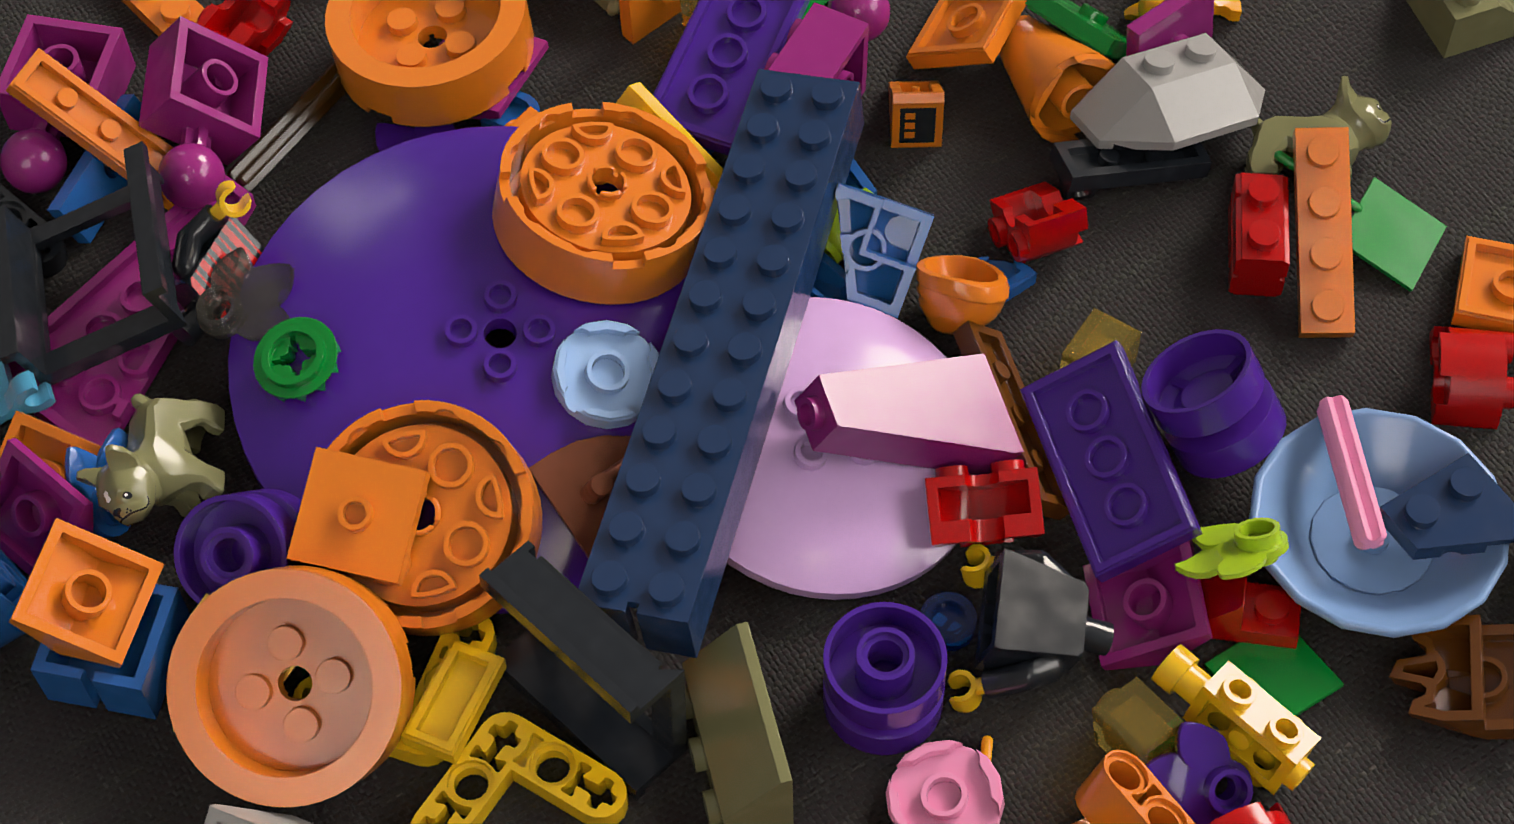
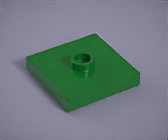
[1025,0,1127,61]

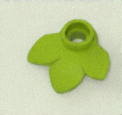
[1175,518,1289,580]

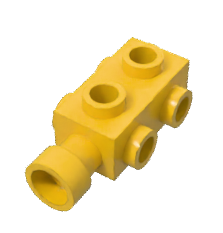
[1151,644,1321,795]

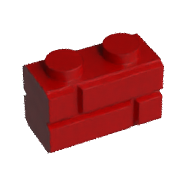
[1228,172,1290,297]

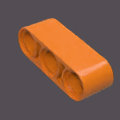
[1075,749,1195,824]

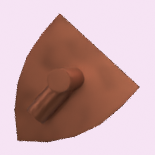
[529,435,631,559]

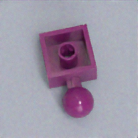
[764,0,890,97]
[0,14,136,194]
[139,16,269,209]

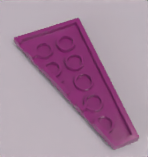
[8,175,256,446]

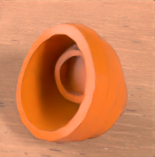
[916,255,1010,335]

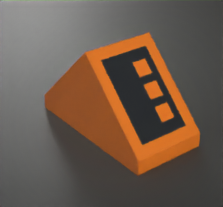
[888,81,944,148]

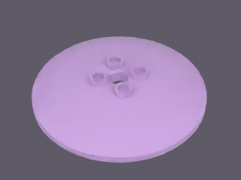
[727,297,972,600]

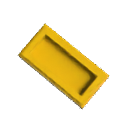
[401,638,507,765]

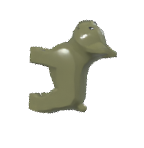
[1245,76,1392,184]
[76,393,225,526]

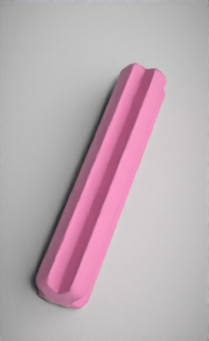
[1317,395,1387,550]

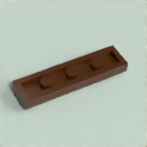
[953,321,1069,520]

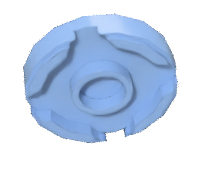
[551,320,659,429]

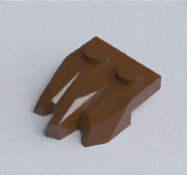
[1389,615,1514,740]

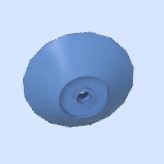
[1249,408,1509,638]

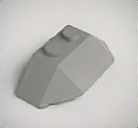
[1070,33,1265,151]

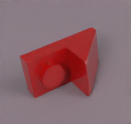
[1200,575,1301,649]

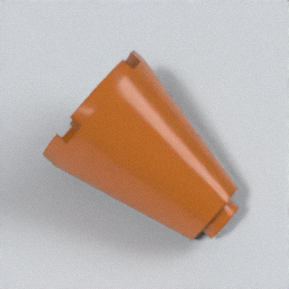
[999,15,1115,143]

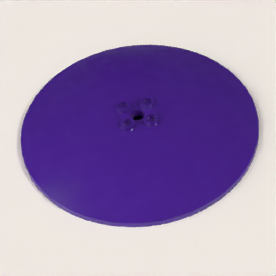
[228,126,686,614]

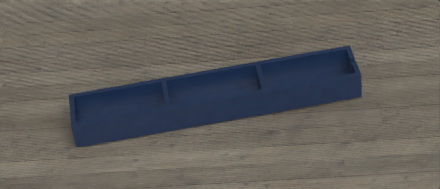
[578,69,864,658]

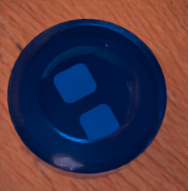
[921,592,977,651]

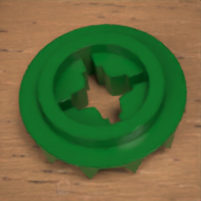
[253,317,342,402]

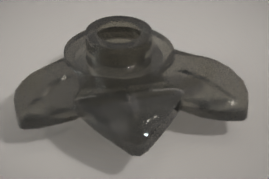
[196,247,294,341]

